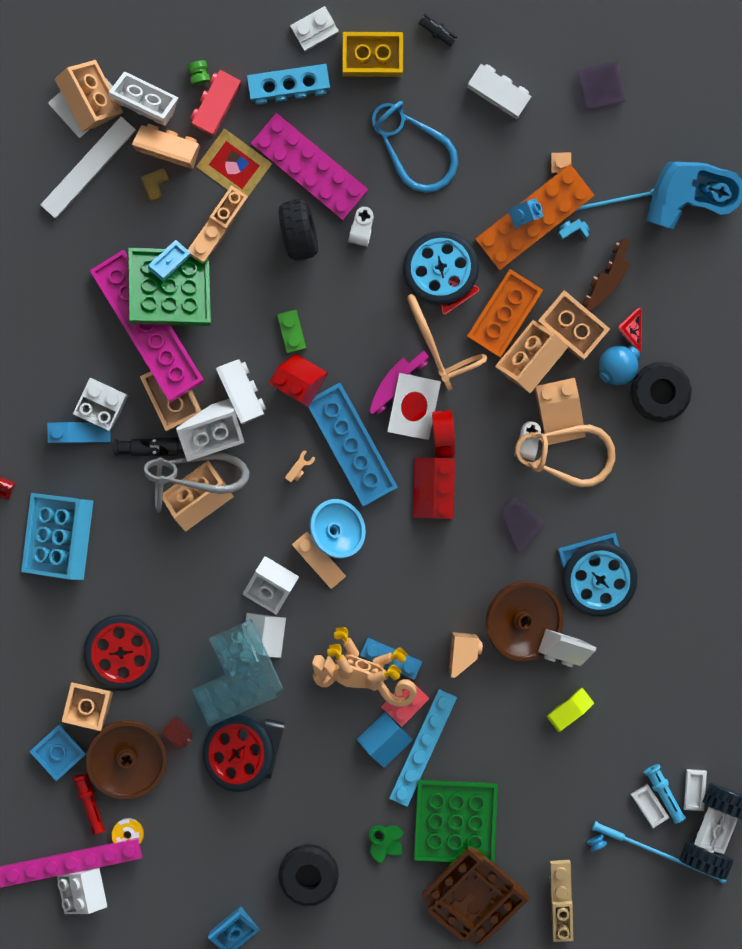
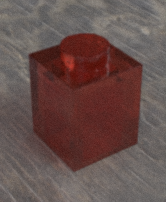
[161,716,194,748]

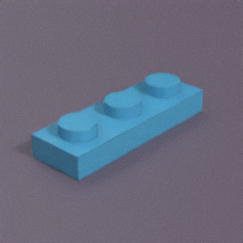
[360,637,422,680]

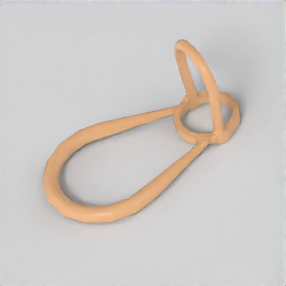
[407,294,487,391]
[515,424,615,488]

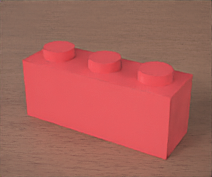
[191,70,242,137]

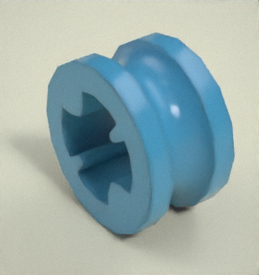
[587,834,607,852]

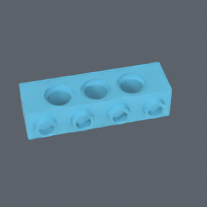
[247,64,330,105]

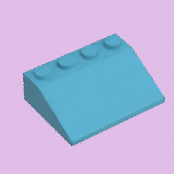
[21,493,94,580]

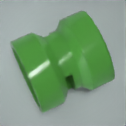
[187,60,210,86]

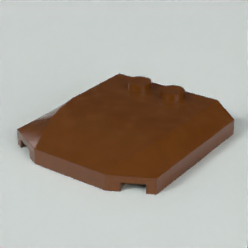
[422,846,529,946]

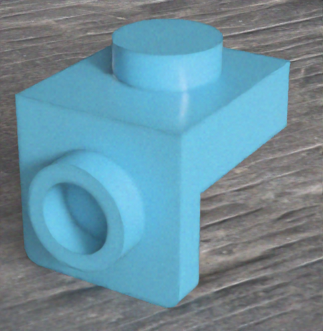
[557,219,590,240]

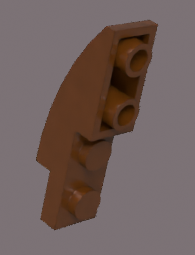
[583,238,630,311]

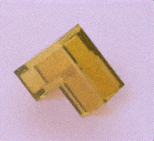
[141,168,170,202]

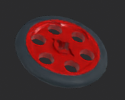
[84,615,159,690]
[203,716,273,792]

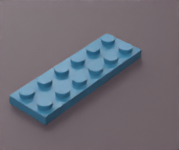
[309,383,398,506]

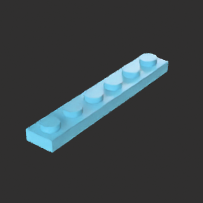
[389,689,457,807]

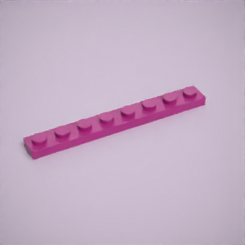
[0,838,143,888]

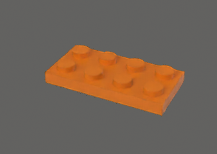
[467,269,543,358]

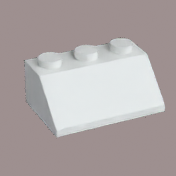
[108,72,178,126]
[216,359,266,424]

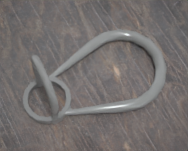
[144,452,250,513]

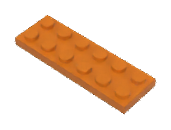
[476,164,595,270]

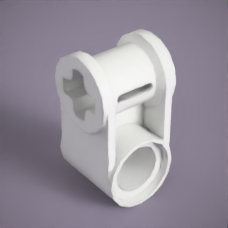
[348,207,374,247]
[514,421,541,461]

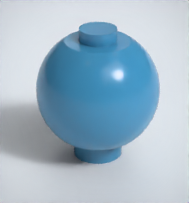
[599,345,641,386]

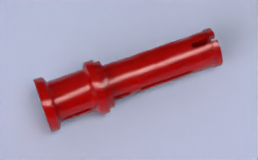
[72,773,105,835]

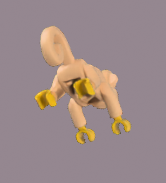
[312,627,417,707]

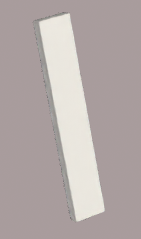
[41,117,136,219]

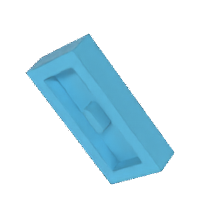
[148,240,190,282]

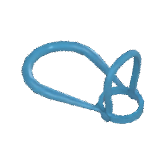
[372,101,458,193]

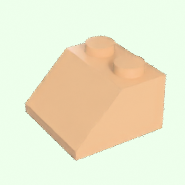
[62,682,113,731]

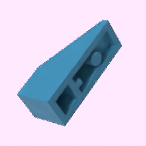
[47,422,111,443]

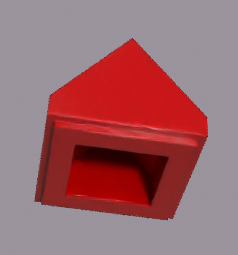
[0,477,16,500]

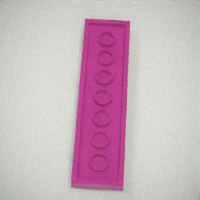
[90,250,205,403]

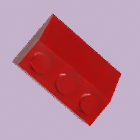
[413,458,455,519]

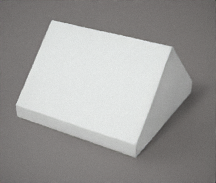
[241,613,286,658]

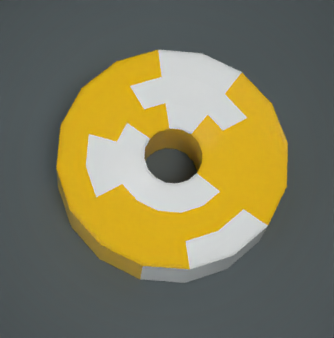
[112,818,144,844]

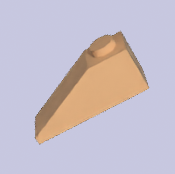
[292,531,346,589]

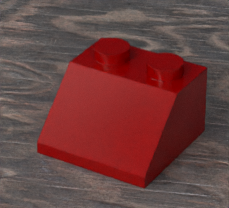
[268,354,328,407]

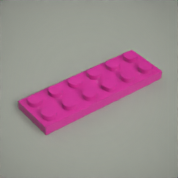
[251,113,368,221]

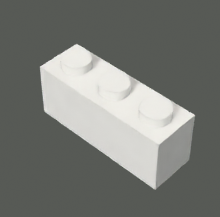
[467,64,531,120]

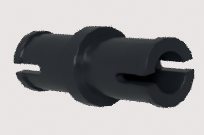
[418,13,458,47]

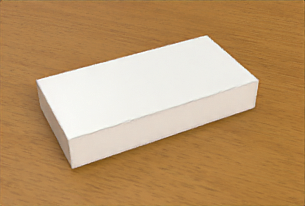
[683,769,707,811]
[631,784,670,828]

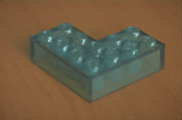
[192,619,285,726]

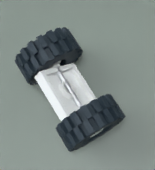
[679,783,742,880]

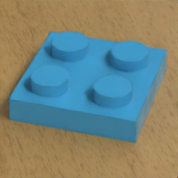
[29,724,86,781]

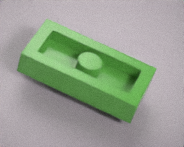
[277,310,307,354]

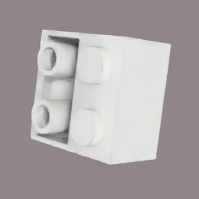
[73,378,129,431]
[57,868,107,914]

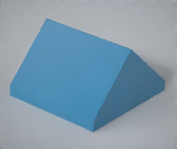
[357,711,413,768]
[208,906,260,949]

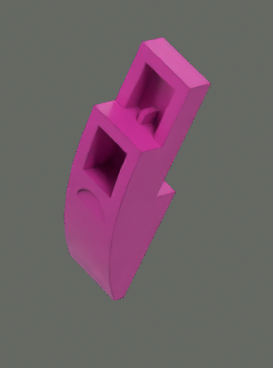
[370,351,429,415]

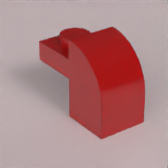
[432,410,456,458]

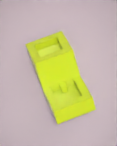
[546,688,594,732]

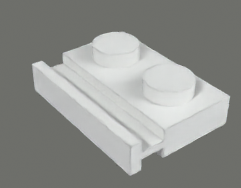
[290,6,339,52]

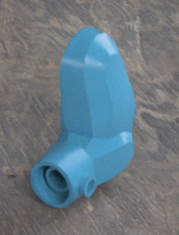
[646,162,742,230]

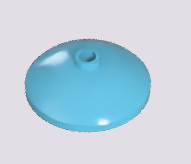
[309,499,366,558]

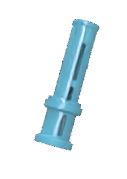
[643,764,686,824]

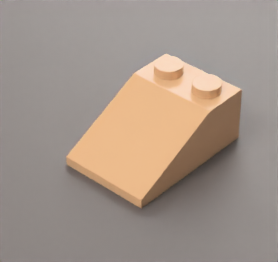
[534,378,586,445]

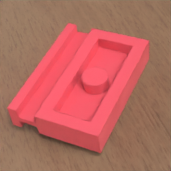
[381,678,429,727]

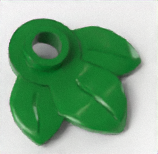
[368,825,404,863]

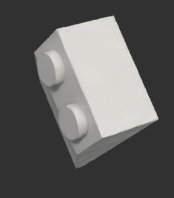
[176,398,245,462]

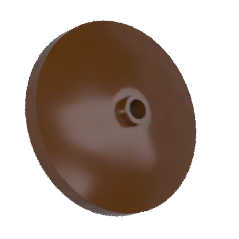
[485,581,563,661]
[86,720,167,799]

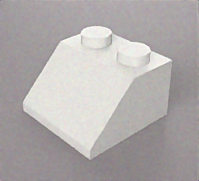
[242,557,299,615]
[538,629,597,667]

